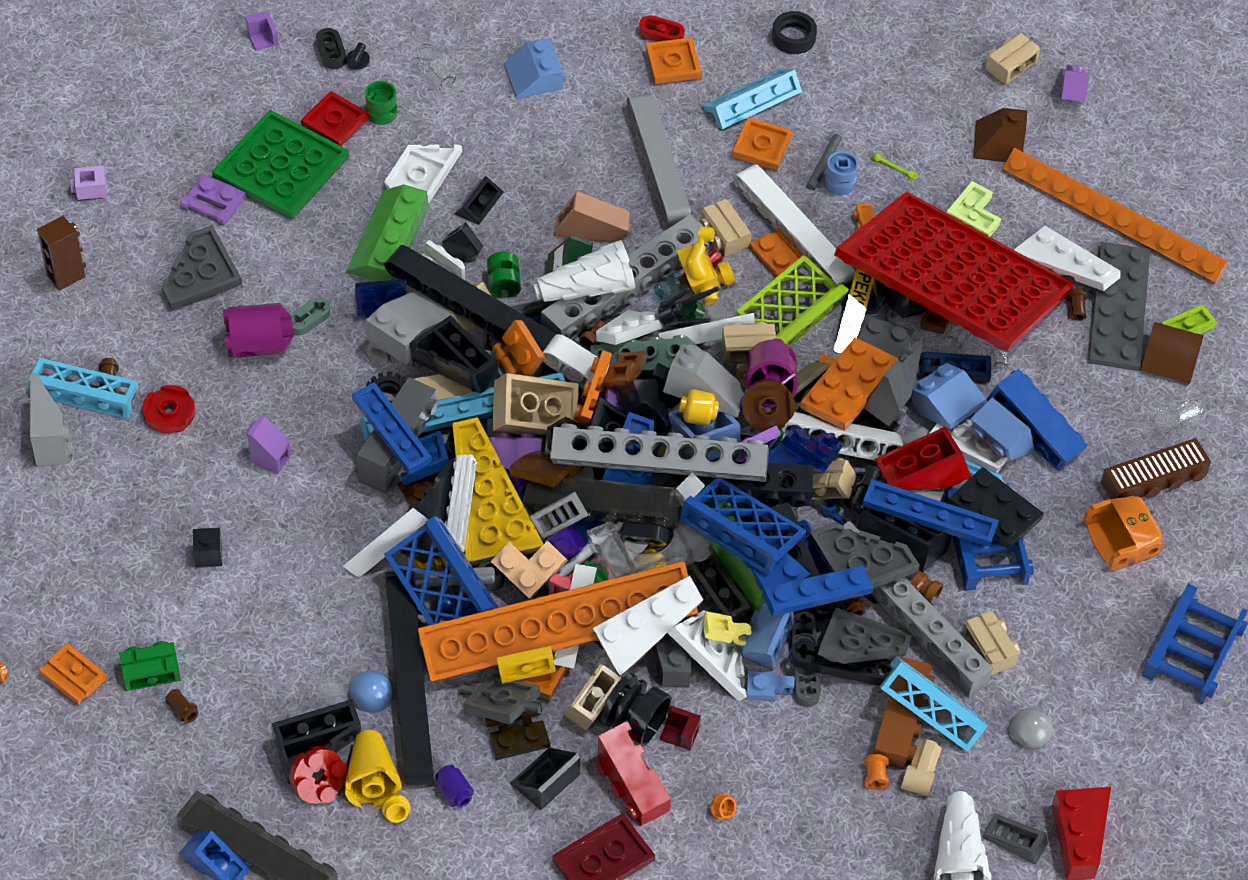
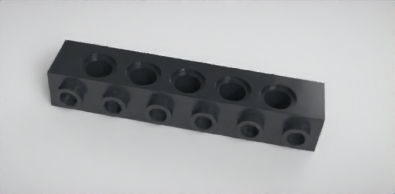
[652,459,813,507]

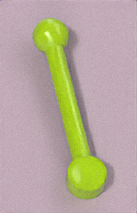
[872,153,918,180]

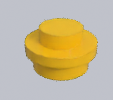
[382,795,410,823]

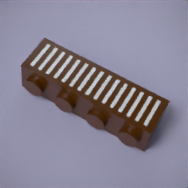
[1101,438,1211,499]

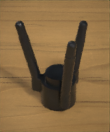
[658,286,720,328]

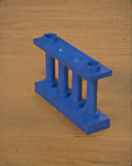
[944,483,1034,591]
[1142,583,1248,704]

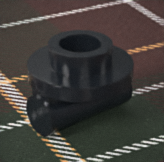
[346,42,370,69]

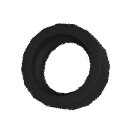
[772,11,817,55]

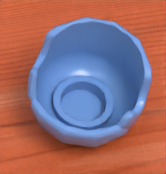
[349,670,393,713]

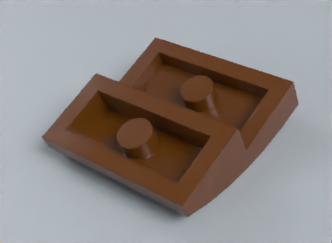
[1141,322,1204,384]
[509,451,585,488]

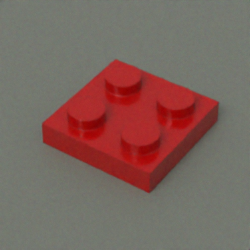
[301,91,369,146]

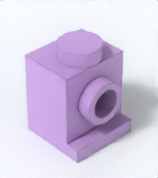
[70,165,108,200]

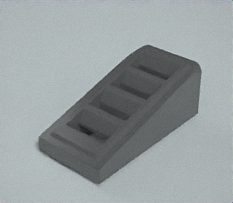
[983,813,1048,865]

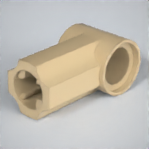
[901,739,942,797]

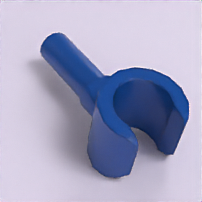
[821,499,847,525]

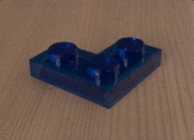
[780,425,844,473]

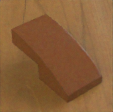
[603,351,647,386]

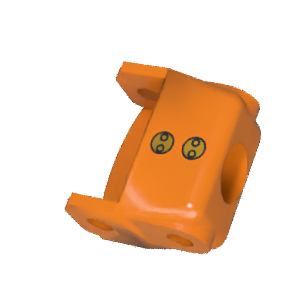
[1083,496,1164,571]

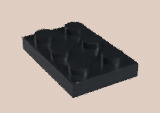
[948,467,1044,550]

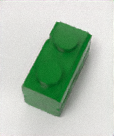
[119,641,181,691]

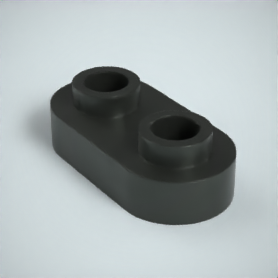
[316,28,346,69]

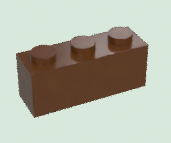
[37,215,86,291]

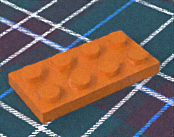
[800,337,899,431]

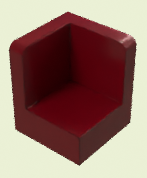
[660,706,701,751]

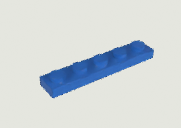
[863,479,999,547]

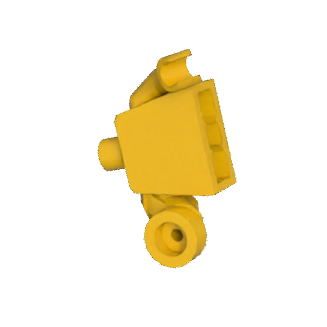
[677,227,737,306]

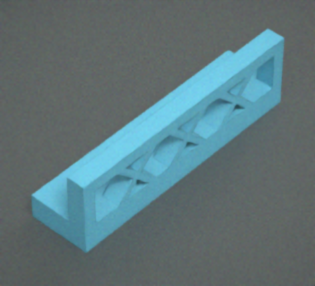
[702,69,802,129]
[28,358,138,419]
[879,656,988,752]

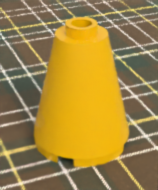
[345,730,402,808]

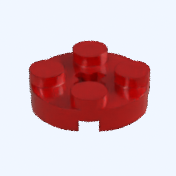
[142,385,196,433]
[289,746,347,804]

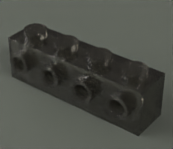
[669,528,751,624]

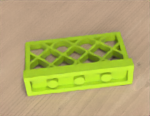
[735,255,849,347]

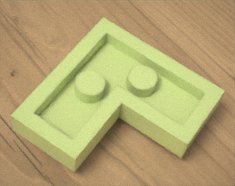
[947,181,1001,237]

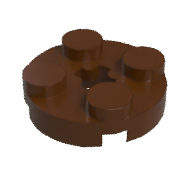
[741,379,795,432]

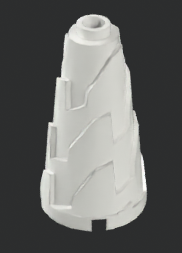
[533,240,635,302]
[934,791,992,880]

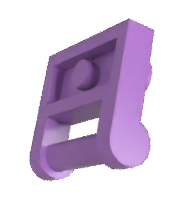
[181,174,246,225]

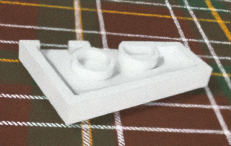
[596,310,666,345]
[929,418,1007,473]

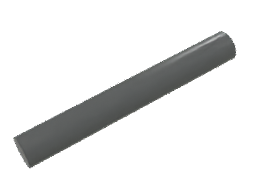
[806,134,842,190]

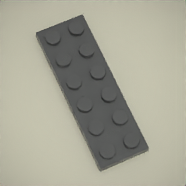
[1089,242,1150,371]

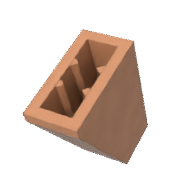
[553,191,631,242]

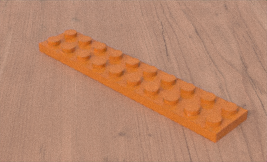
[418,561,698,683]

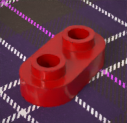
[639,15,685,42]

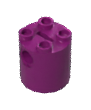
[223,303,294,358]
[746,338,798,408]

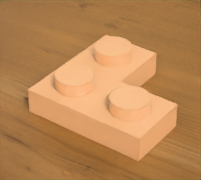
[491,541,568,599]

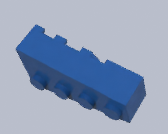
[987,368,1088,471]

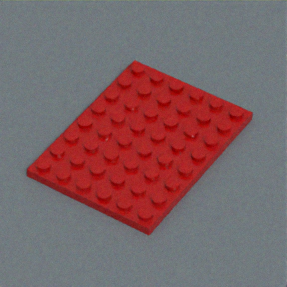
[834,191,1075,352]

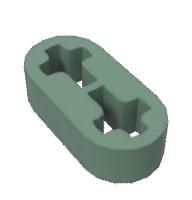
[290,298,330,335]

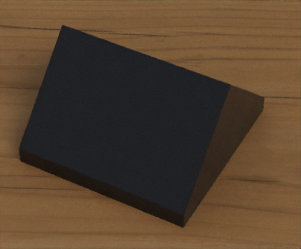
[510,748,581,810]

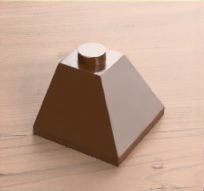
[973,108,1027,162]

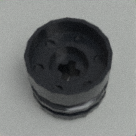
[601,673,672,747]

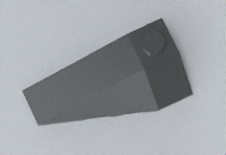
[864,340,923,426]

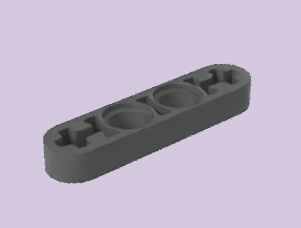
[791,611,821,707]

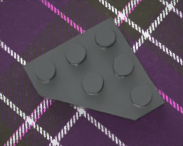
[161,225,242,310]
[809,523,920,588]
[818,607,913,664]

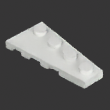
[1014,226,1120,291]
[593,576,703,677]

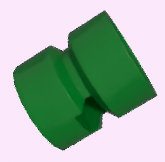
[365,80,397,125]
[487,251,521,298]

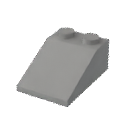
[366,290,456,365]
[663,344,746,418]
[30,373,74,466]

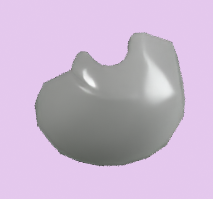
[1008,708,1054,749]

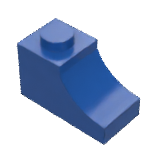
[179,830,250,880]

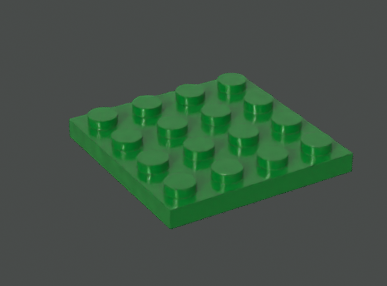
[212,110,349,220]

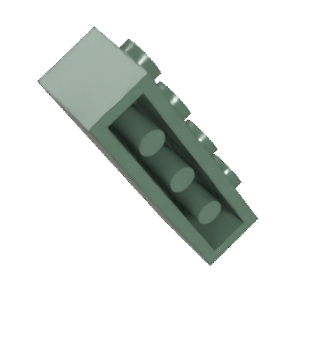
[591,335,696,379]

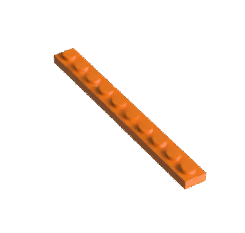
[1002,148,1229,283]

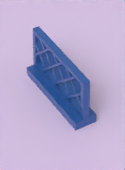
[679,478,806,576]
[384,516,499,626]

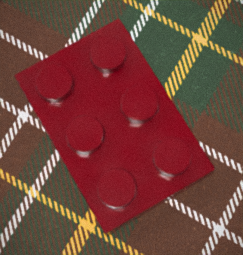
[552,813,655,880]

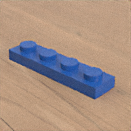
[352,382,432,475]
[762,565,874,616]

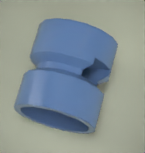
[824,151,859,196]

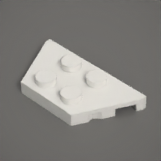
[384,145,463,203]
[667,610,747,701]

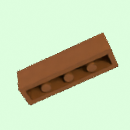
[874,656,935,769]

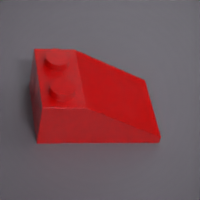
[874,426,971,490]

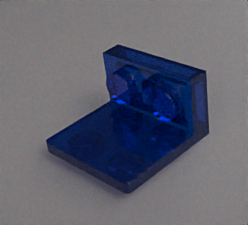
[354,279,407,318]

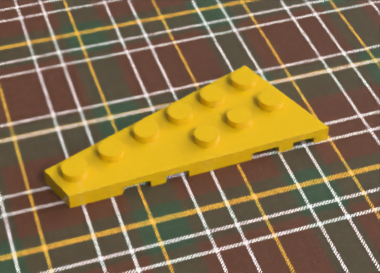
[453,417,544,566]

